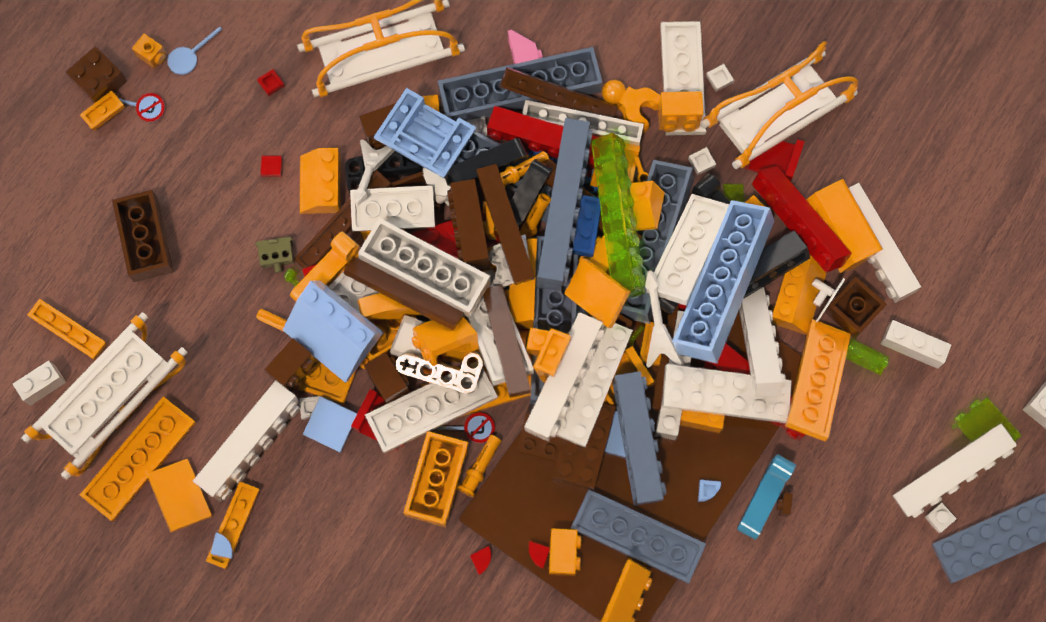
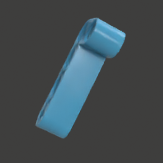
[736,454,796,540]

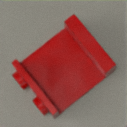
[744,139,805,182]
[351,389,405,451]

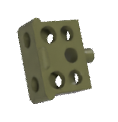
[255,237,294,273]

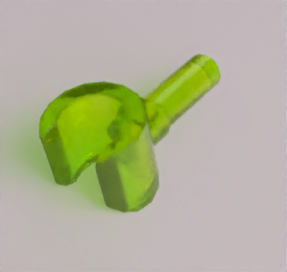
[284,268,299,286]
[628,325,645,348]

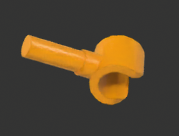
[634,156,649,182]

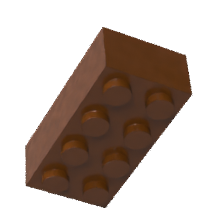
[447,179,490,271]
[112,190,174,282]
[552,403,616,491]

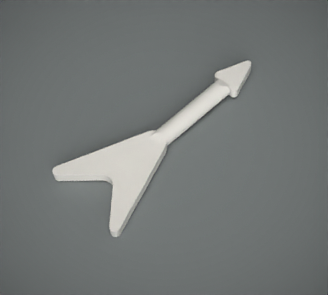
[353,140,395,206]
[645,270,685,368]

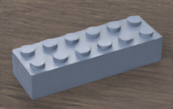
[612,371,666,506]

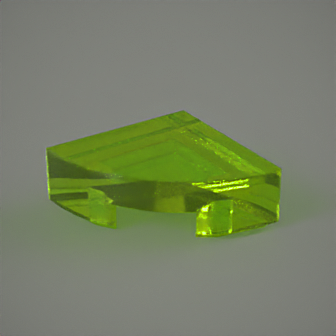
[723,184,744,203]

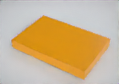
[564,258,630,328]
[298,356,359,405]
[147,459,212,533]

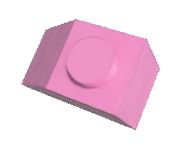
[508,30,542,64]

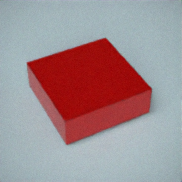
[257,69,285,97]
[260,156,282,177]

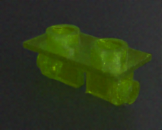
[846,339,889,376]

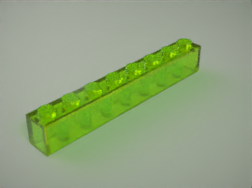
[591,133,646,299]

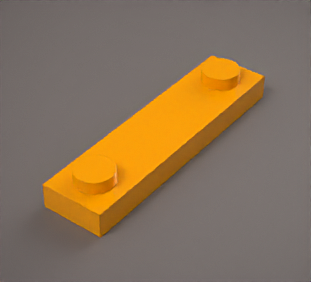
[27,299,107,360]
[206,482,260,570]

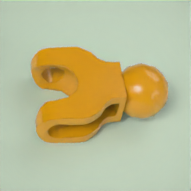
[601,80,661,134]

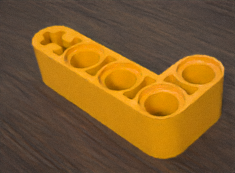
[290,232,360,301]

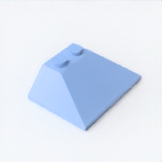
[374,88,476,178]

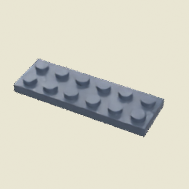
[571,490,706,584]
[931,493,1046,584]

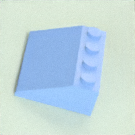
[283,280,383,383]

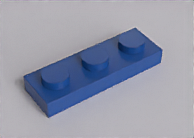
[572,195,602,257]

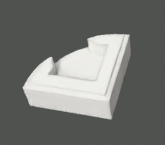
[299,396,320,420]

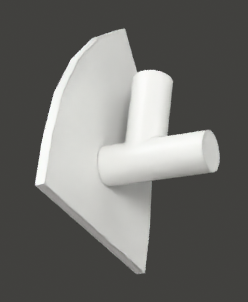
[812,278,845,322]

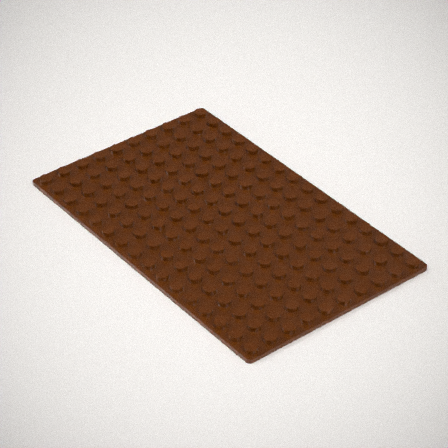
[459,301,802,622]

